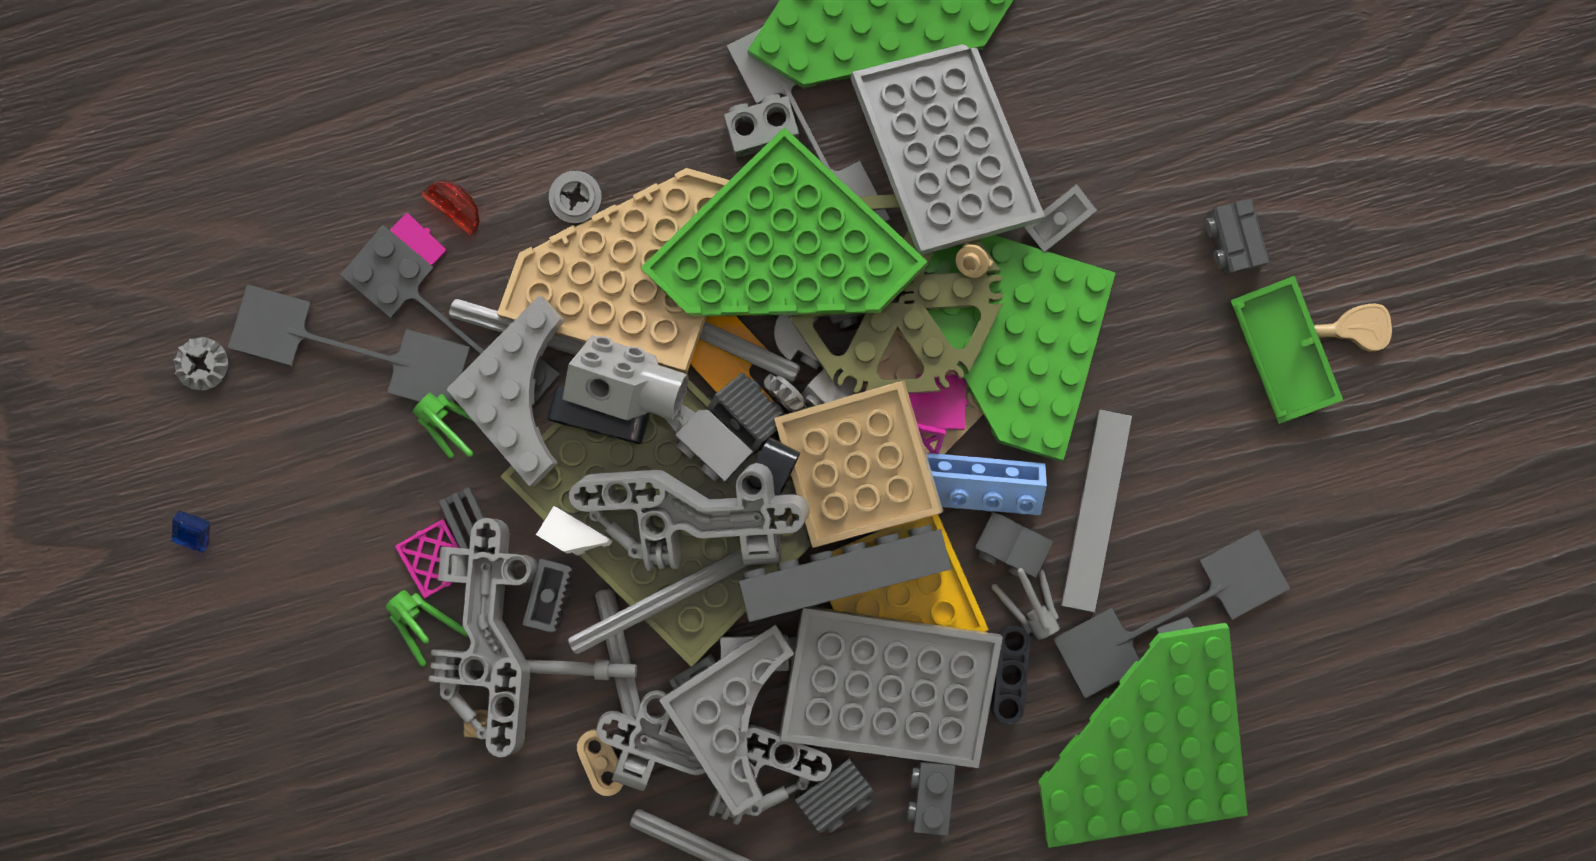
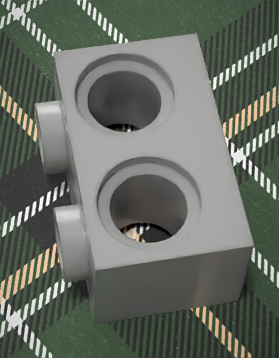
[724,94,799,159]

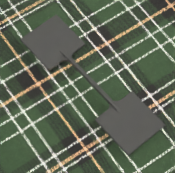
[340,225,560,406]
[228,284,470,411]
[1053,530,1290,698]

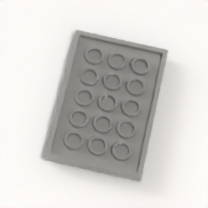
[850,44,1045,255]
[779,606,1003,768]

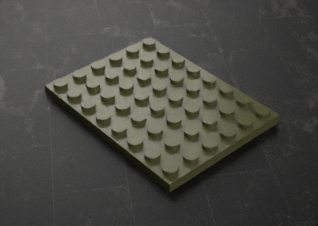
[500,370,812,667]

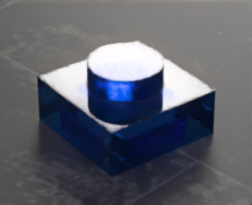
[172,510,210,553]

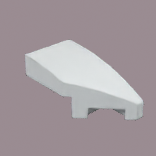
[536,506,612,555]

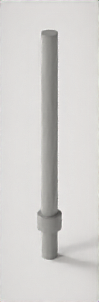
[456,657,637,680]

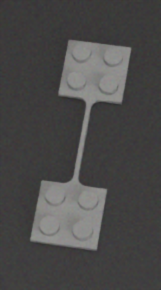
[727,29,890,222]

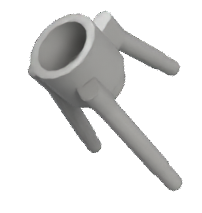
[992,568,1060,640]

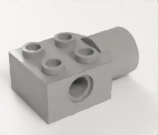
[562,335,689,420]

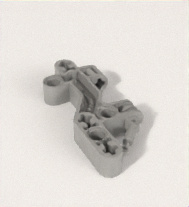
[569,463,810,571]
[429,518,538,757]
[597,690,832,825]

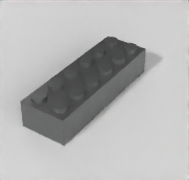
[739,524,951,622]

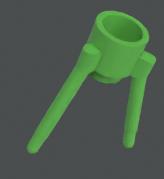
[412,393,474,459]
[385,590,468,667]

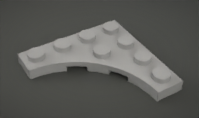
[447,296,565,487]
[659,624,794,817]

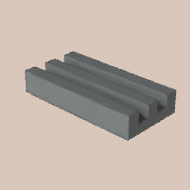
[439,487,494,552]

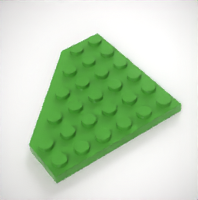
[748,0,1014,88]
[641,127,928,317]
[910,235,1115,462]
[1038,623,1248,848]

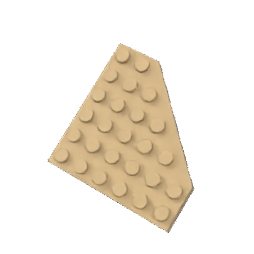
[497,168,730,374]

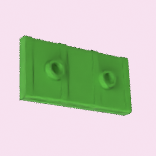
[1231,276,1343,424]

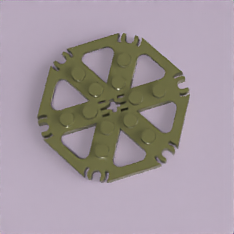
[789,194,1003,394]

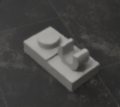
[1024,184,1098,252]

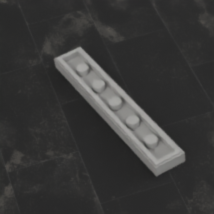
[1061,409,1132,612]

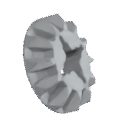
[549,171,602,224]
[173,337,228,390]
[764,374,807,413]

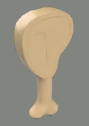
[1314,303,1392,352]

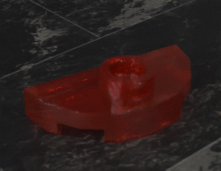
[420,180,480,235]

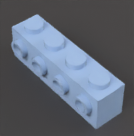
[926,453,1047,515]

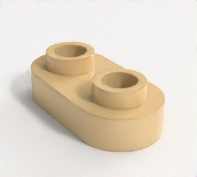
[577,730,623,796]

